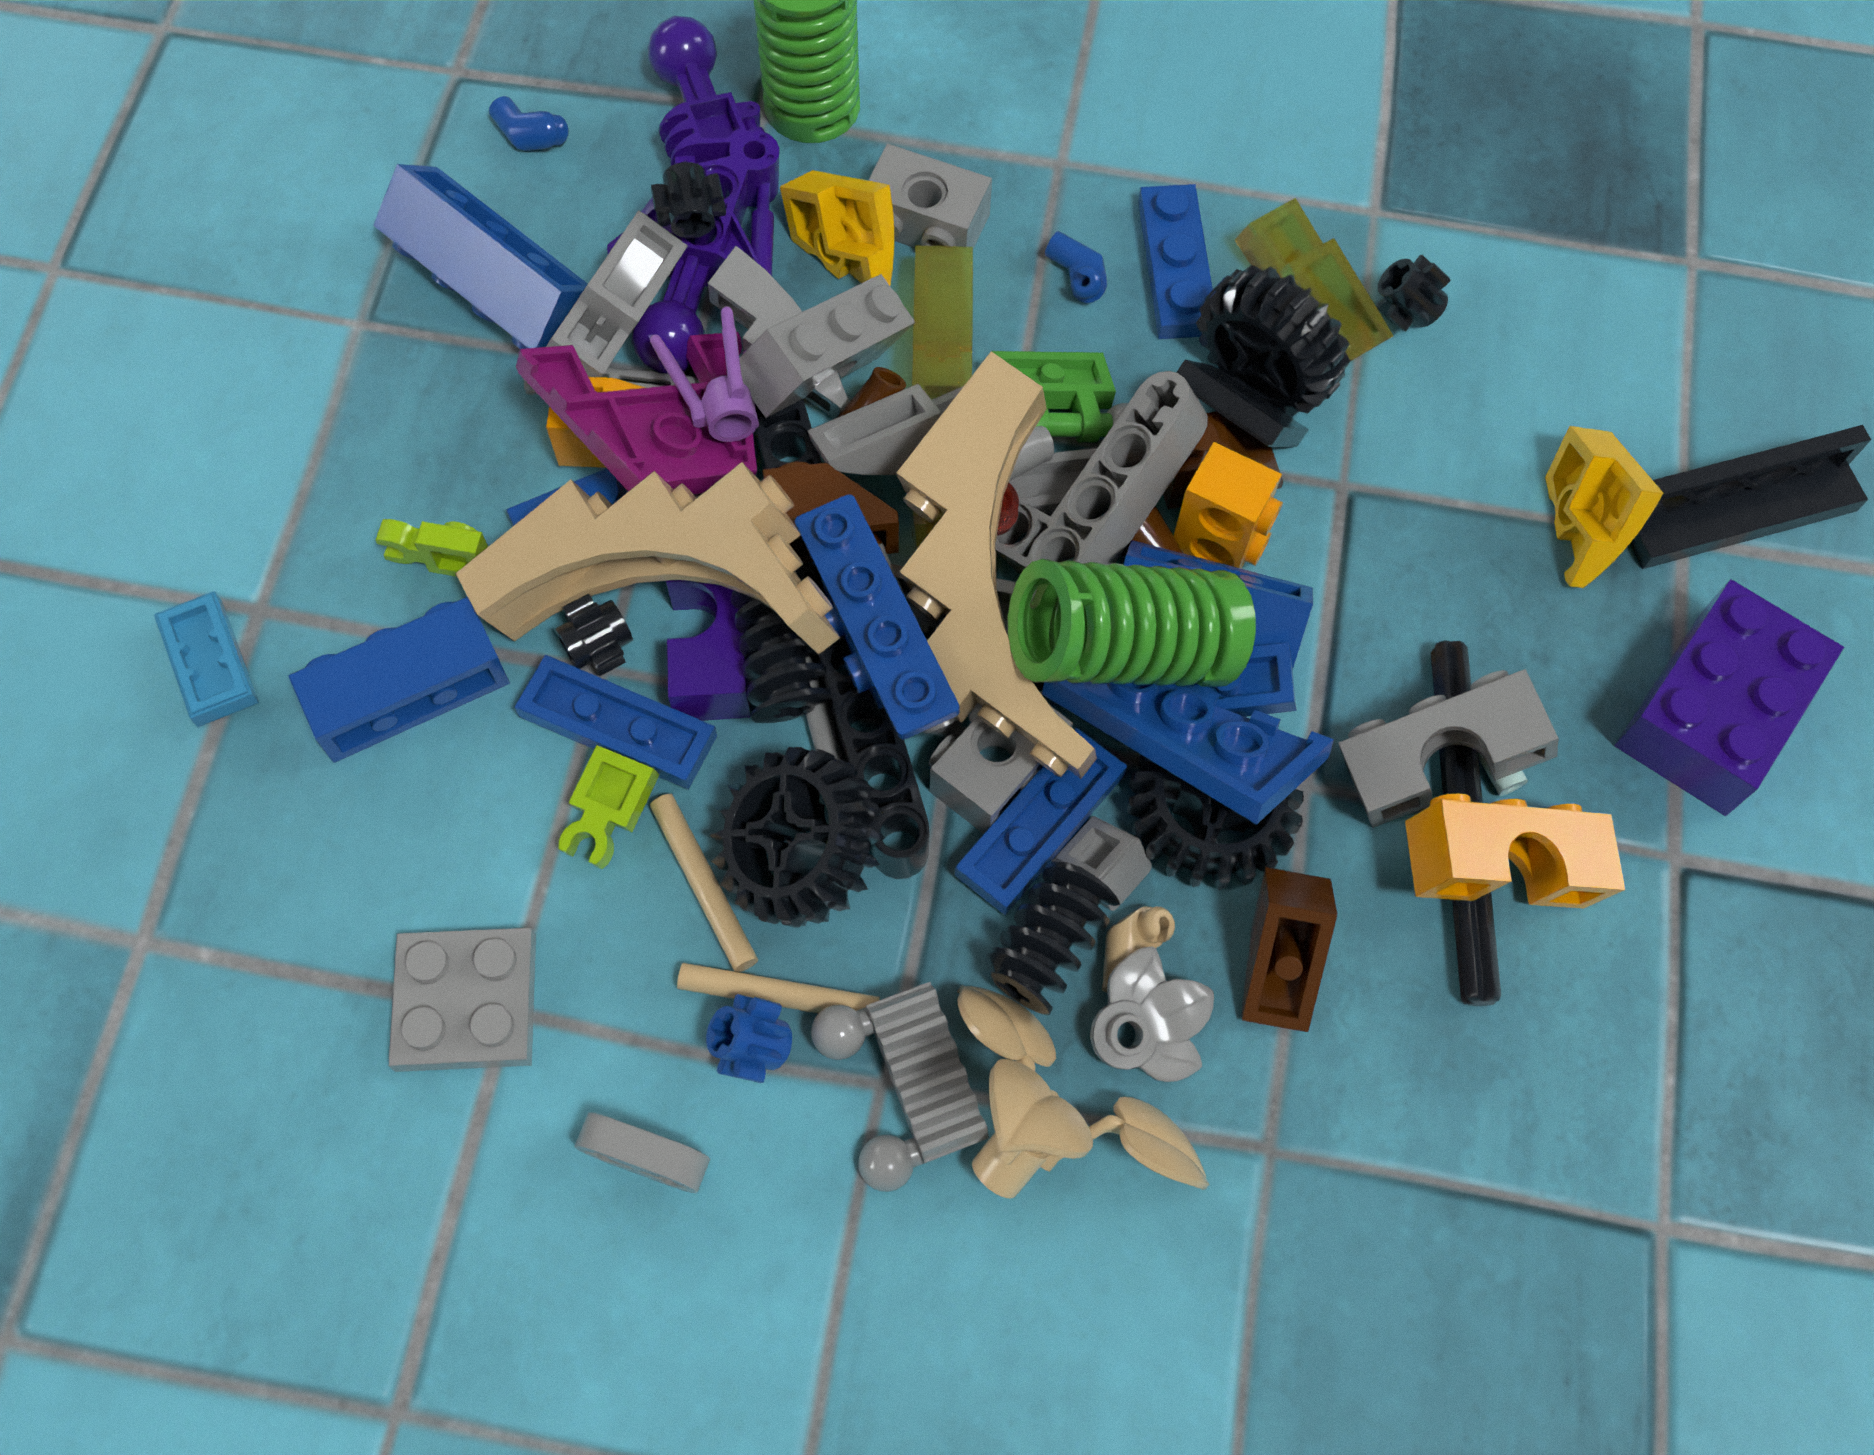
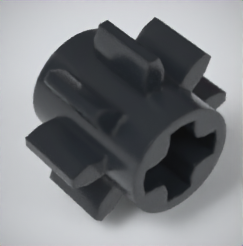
[651,162,726,238]
[1375,255,1451,332]
[555,593,634,676]

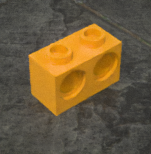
[1174,442,1283,569]

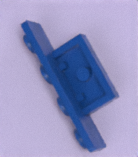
[795,494,960,739]

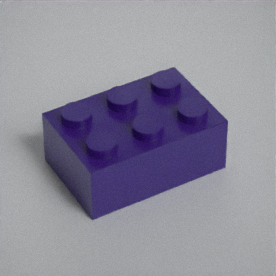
[1614,579,1845,817]

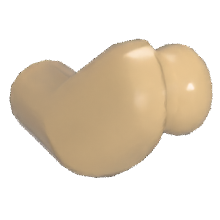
[1102,906,1175,993]

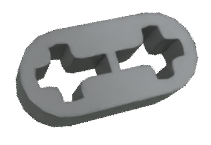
[574,1113,710,1193]

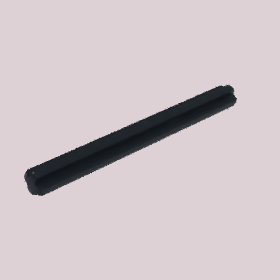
[1430,640,1501,1007]

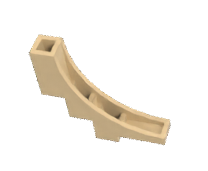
[896,351,1097,779]
[455,462,840,654]

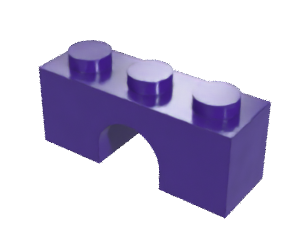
[666,580,752,721]

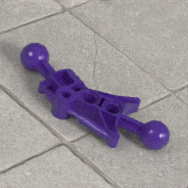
[607,15,780,374]

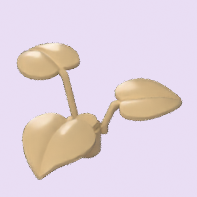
[957,985,1210,1199]

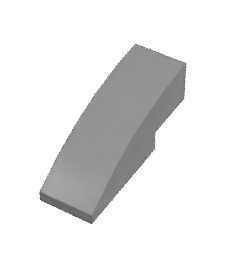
[546,210,688,377]
[708,246,848,419]
[808,384,964,475]

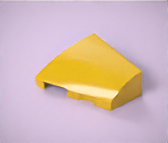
[780,170,894,286]
[1545,426,1663,588]

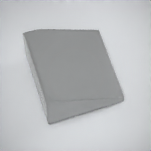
[1052,816,1152,911]

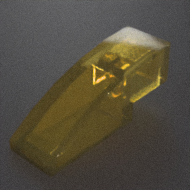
[1235,198,1393,362]
[912,245,973,400]

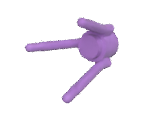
[650,307,759,442]

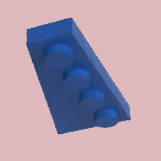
[1042,680,1334,825]

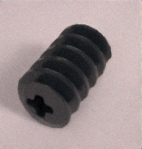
[730,590,831,723]
[985,861,1120,1016]

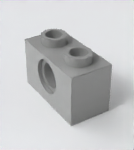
[868,143,992,265]
[928,703,1073,834]

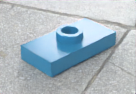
[154,591,259,727]

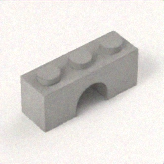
[740,274,916,418]
[1338,669,1559,828]

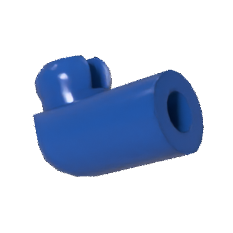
[489,96,569,151]
[1045,231,1108,303]

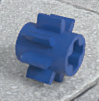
[706,994,792,1083]

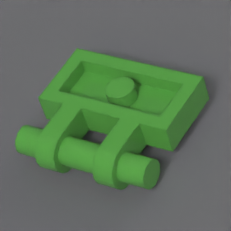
[992,351,1116,443]

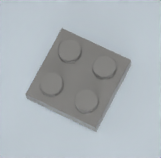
[388,928,536,1072]

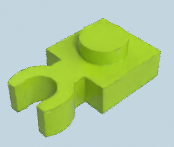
[375,519,488,577]
[559,745,660,869]

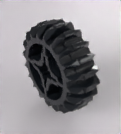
[1196,264,1351,417]
[710,747,885,928]
[1127,755,1304,891]

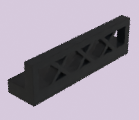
[1630,425,1871,569]

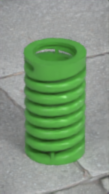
[754,0,860,143]
[1008,559,1256,687]

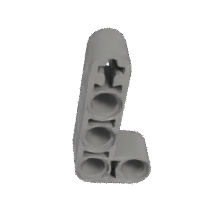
[995,371,1208,574]

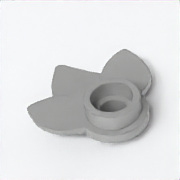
[1090,946,1214,1082]

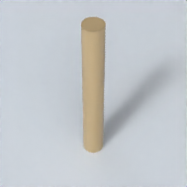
[650,794,758,972]
[677,963,880,1014]

